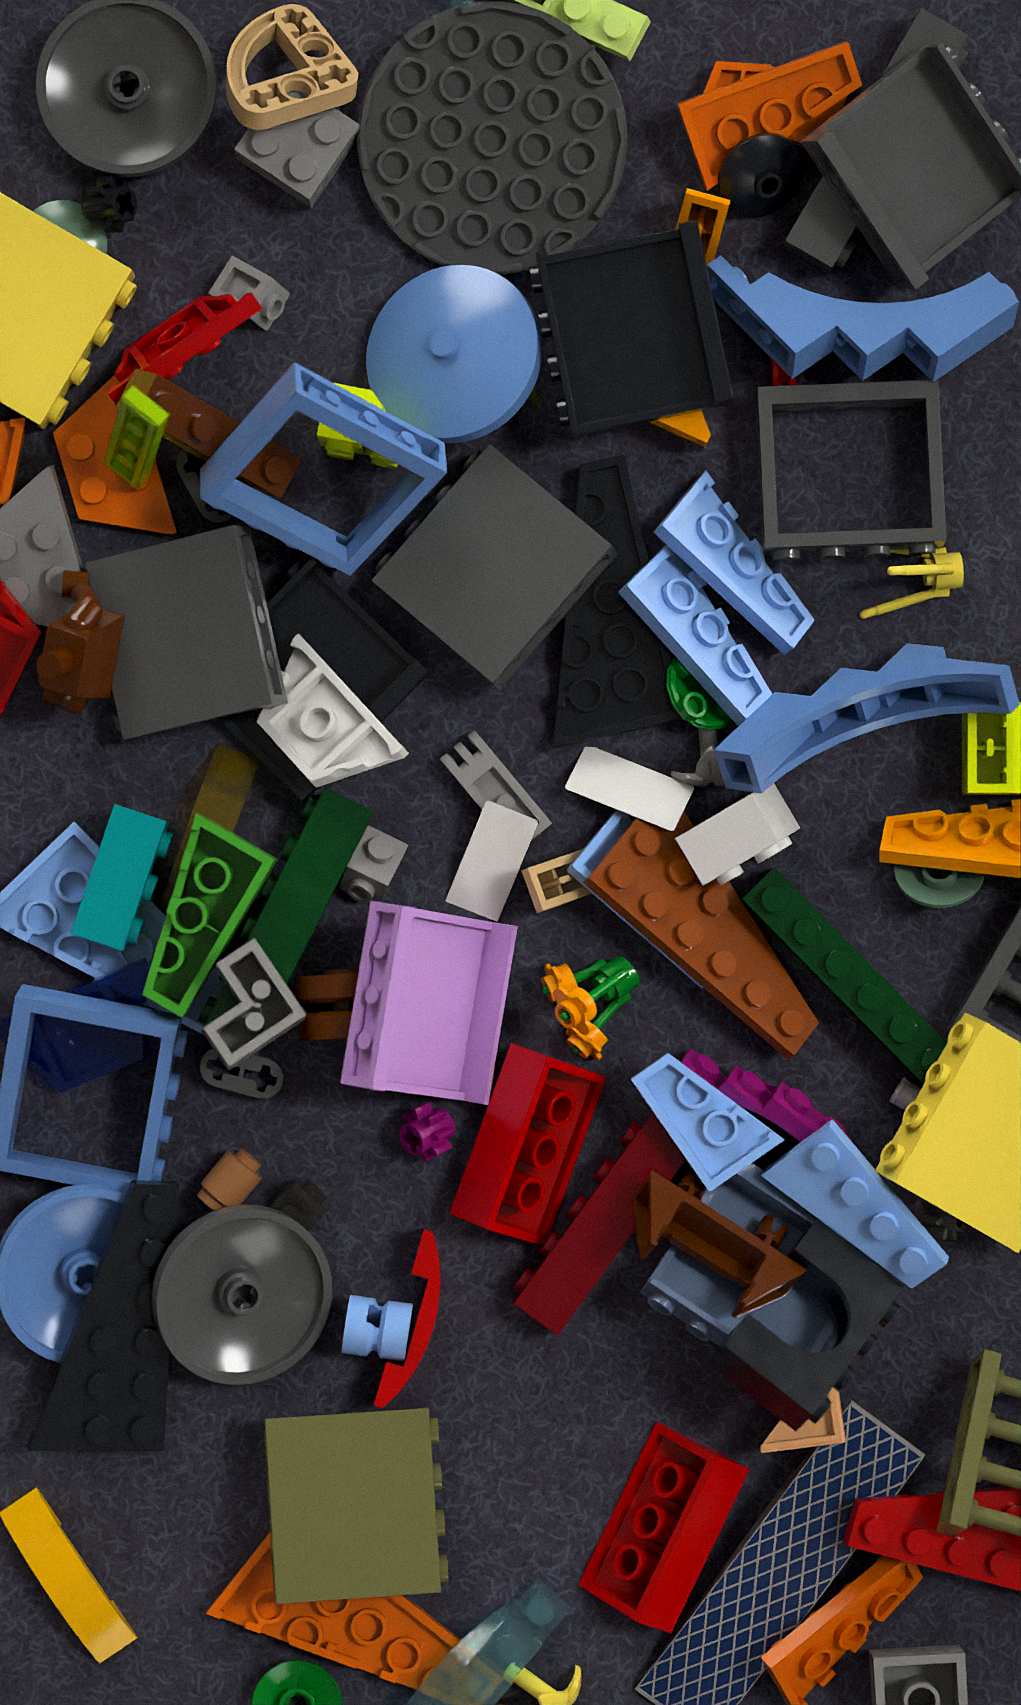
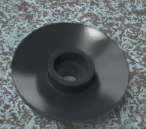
[718,133,804,217]

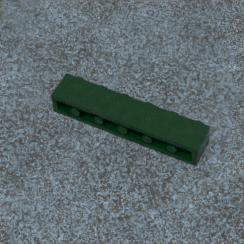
[198,788,373,1058]
[741,867,947,1087]

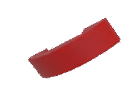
[374,1228,441,1408]

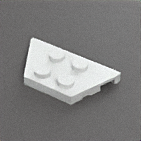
[257,633,409,788]

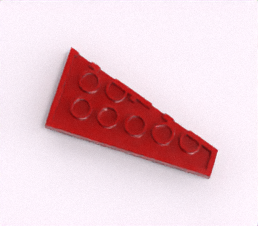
[842,1486,1021,1591]

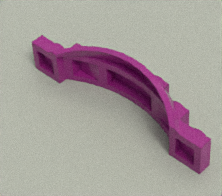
[680,1048,852,1142]

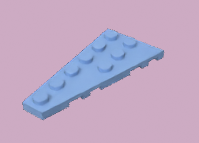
[0,822,225,1034]

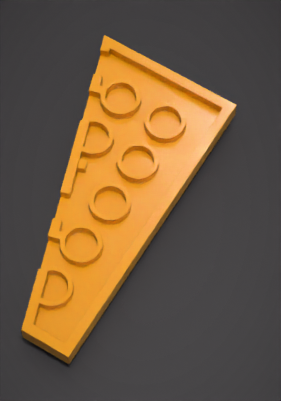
[879,799,1021,878]

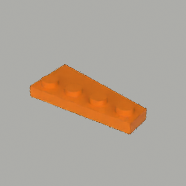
[676,41,862,191]
[761,1555,923,1705]

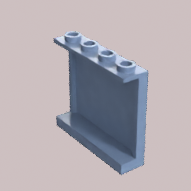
[640,1163,878,1353]

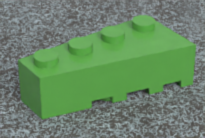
[142,813,278,1018]

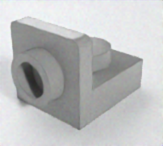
[208,255,290,330]

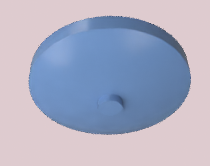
[366,265,543,443]
[0,1184,126,1363]

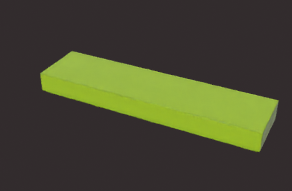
[104,385,169,489]

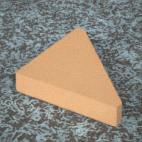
[760,1387,846,1453]

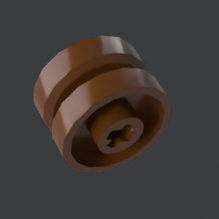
[295,968,359,1041]

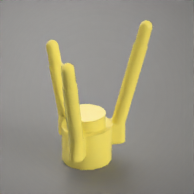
[859,547,964,619]

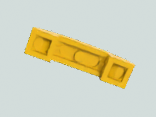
[0,1487,138,1664]

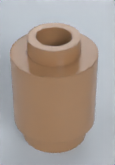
[197,1148,263,1211]

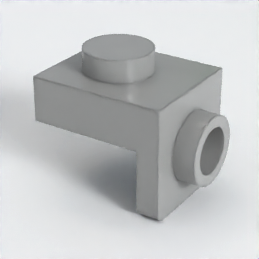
[339,825,408,903]

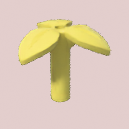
[504,1660,581,1705]

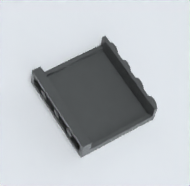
[800,43,1021,290]
[371,444,617,691]
[85,525,288,740]

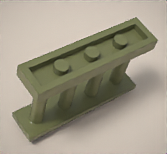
[937,1349,1021,1537]

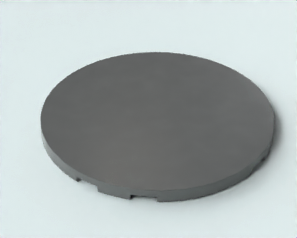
[357,2,627,275]

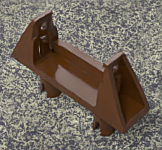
[632,1166,806,1318]

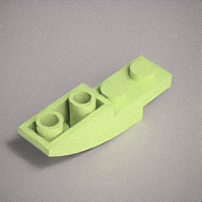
[501,0,651,62]

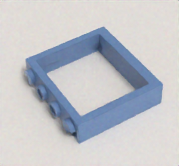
[200,362,447,576]
[0,984,188,1194]

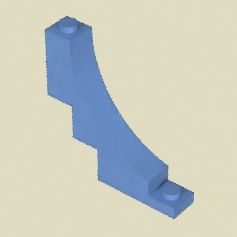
[707,255,1019,382]

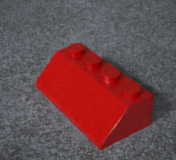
[449,1043,606,1246]
[578,1422,750,1633]

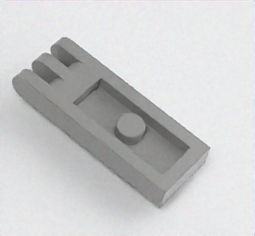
[440,730,552,841]

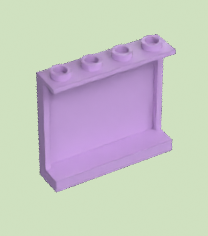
[340,901,518,1105]

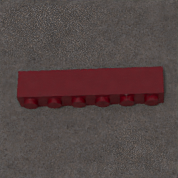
[512,1103,686,1336]

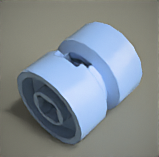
[341,1295,413,1362]

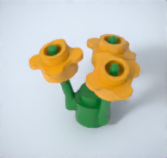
[541,955,640,1060]

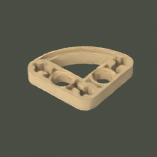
[225,4,358,130]

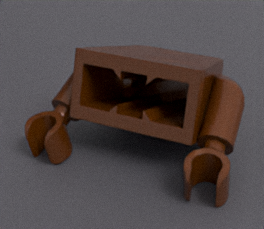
[36,570,125,714]

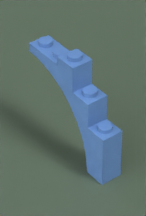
[714,643,1020,793]

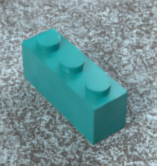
[70,804,174,951]

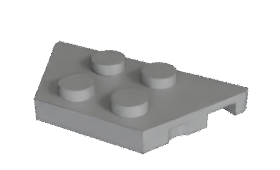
[0,465,84,627]

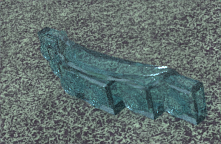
[406,1577,572,1705]

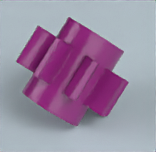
[399,1101,455,1162]

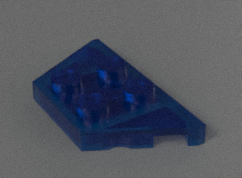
[0,957,148,1093]

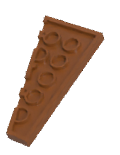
[583,811,819,1060]

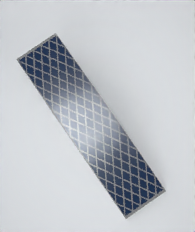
[635,1399,925,1705]

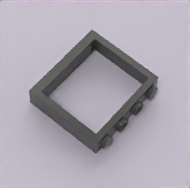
[755,380,947,562]

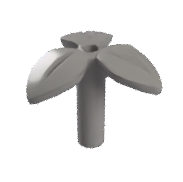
[671,728,725,788]

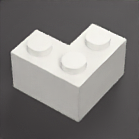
[675,784,800,886]

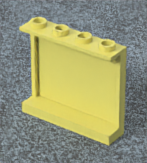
[0,192,137,430]
[875,1012,1021,1253]

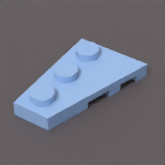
[631,1053,784,1192]

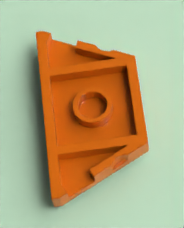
[53,375,178,536]

